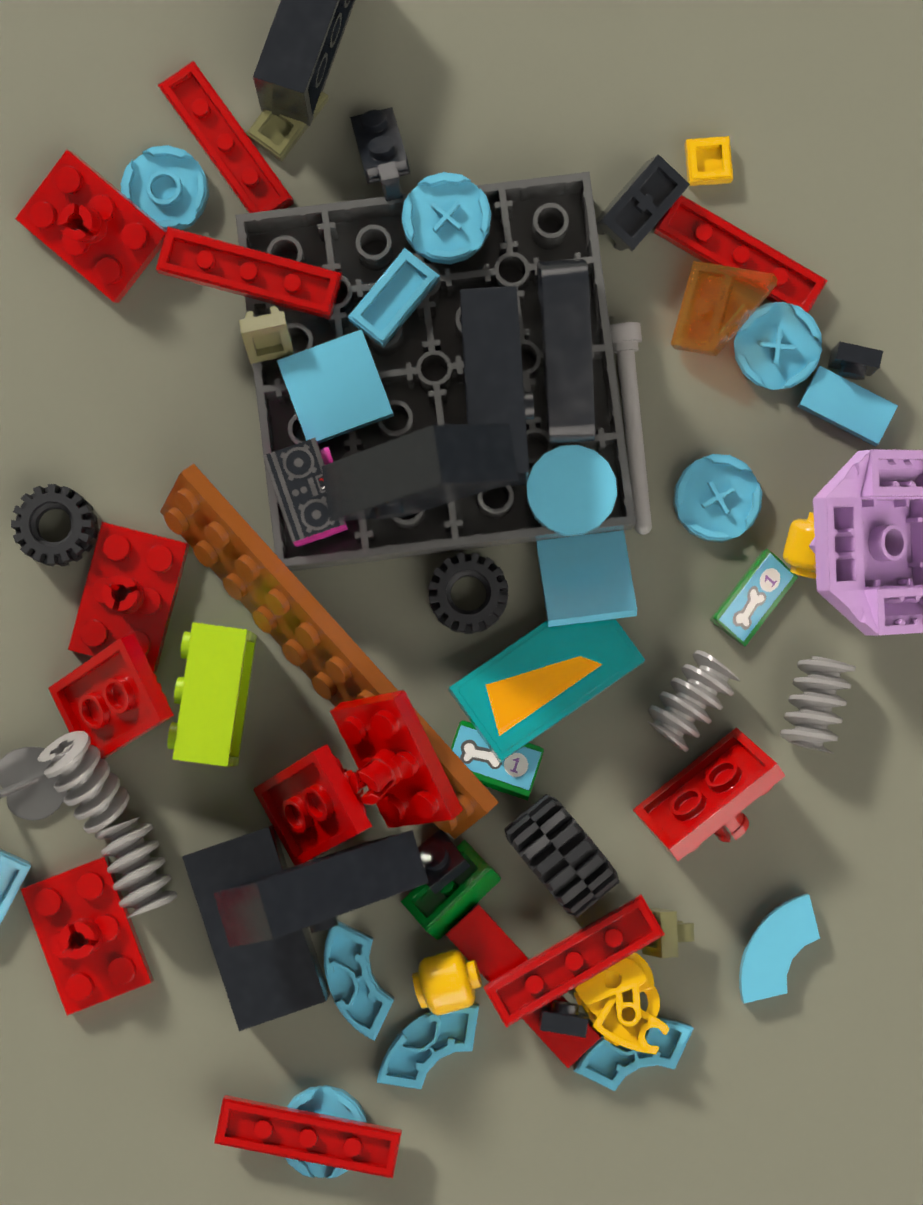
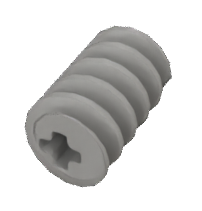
[647,650,740,752]
[779,656,856,754]
[37,731,130,834]
[95,817,178,919]

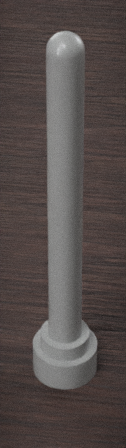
[610,322,652,535]

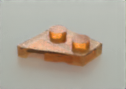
[671,261,778,357]

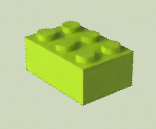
[167,622,257,767]

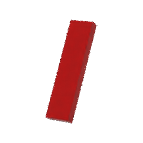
[158,61,294,213]
[654,195,828,313]
[156,227,342,320]
[483,894,665,1028]
[446,903,601,1068]
[214,1095,402,1179]

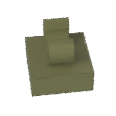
[239,306,294,364]
[642,908,694,958]

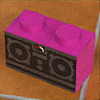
[263,438,348,547]

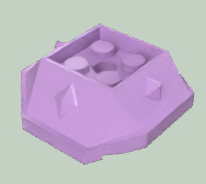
[809,449,923,636]

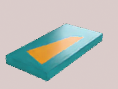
[448,619,645,763]

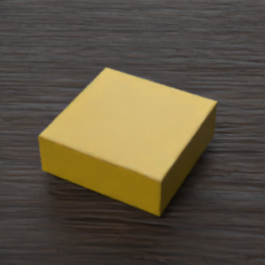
[684,136,733,186]

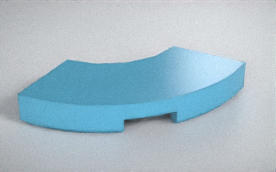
[739,893,820,1004]
[324,920,394,1041]
[377,1004,479,1089]
[573,1017,694,1091]

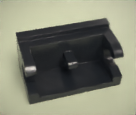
[596,154,690,251]

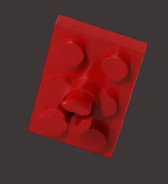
[15,149,167,303]
[68,522,190,672]
[48,633,174,759]
[330,690,463,828]
[633,727,785,861]
[253,744,372,866]
[20,856,154,1016]

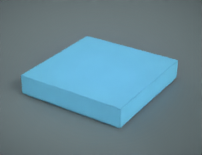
[277,329,394,444]
[536,530,637,627]

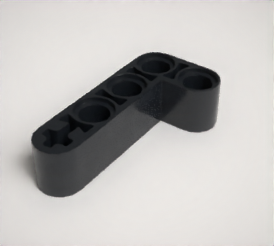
[537,259,595,444]

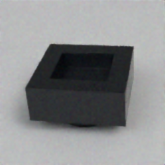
[828,341,883,380]
[418,829,470,894]
[538,1000,588,1038]

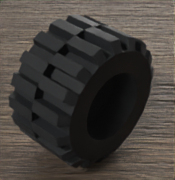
[504,794,619,918]

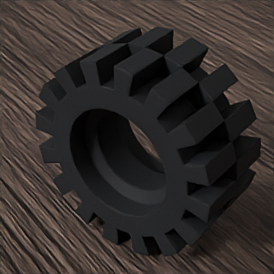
[11,484,98,567]
[428,552,508,634]

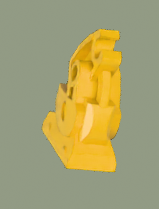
[573,952,669,1054]

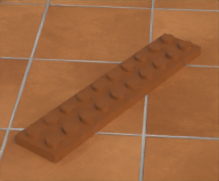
[160,463,499,840]

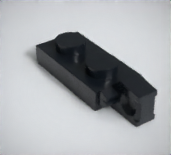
[350,107,410,202]

